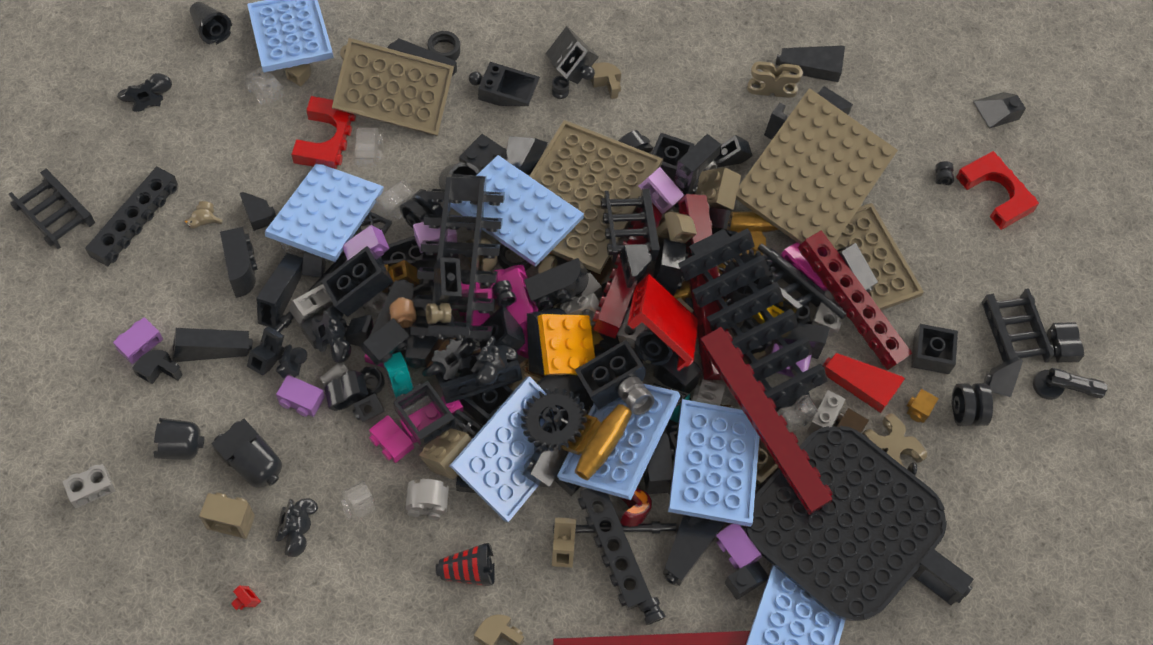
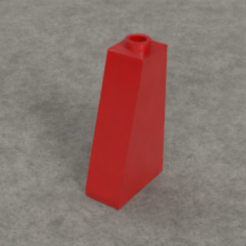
[822,353,905,413]

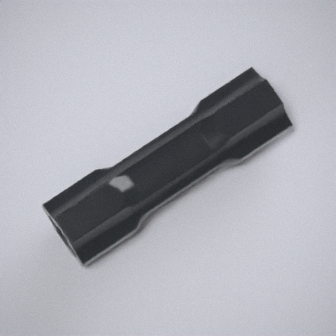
[1046,367,1107,399]

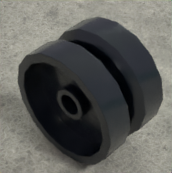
[400,189,443,229]
[951,383,993,426]

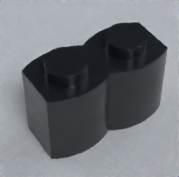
[1047,322,1084,363]
[324,370,368,411]

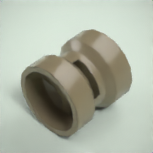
[426,303,451,324]

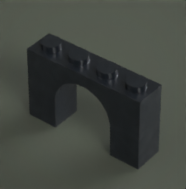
[674,134,722,208]

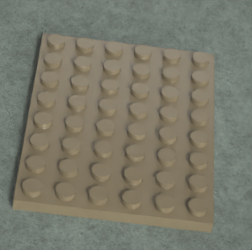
[736,88,898,245]
[530,120,663,274]

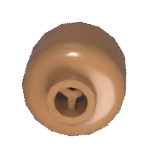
[389,297,417,328]

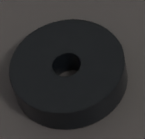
[1033,369,1065,400]

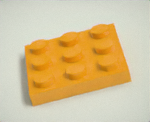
[537,314,595,375]

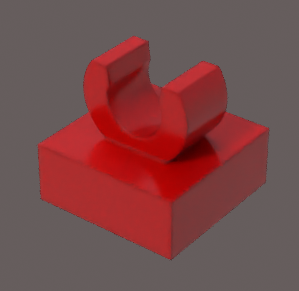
[231,585,261,610]

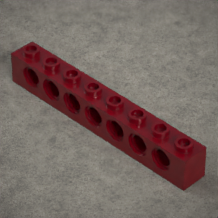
[797,230,912,371]

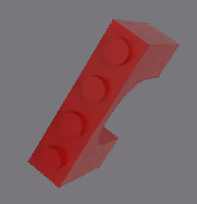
[291,96,356,169]
[956,151,1039,230]

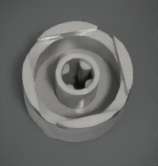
[405,479,449,519]

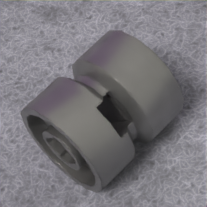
[618,377,655,415]

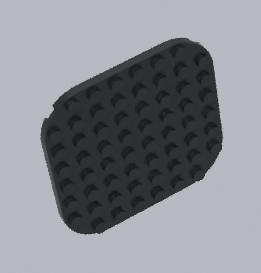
[745,426,947,621]

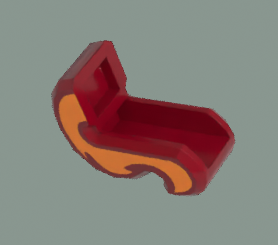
[620,488,652,527]

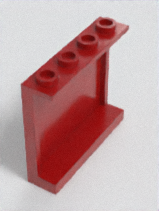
[627,274,698,371]

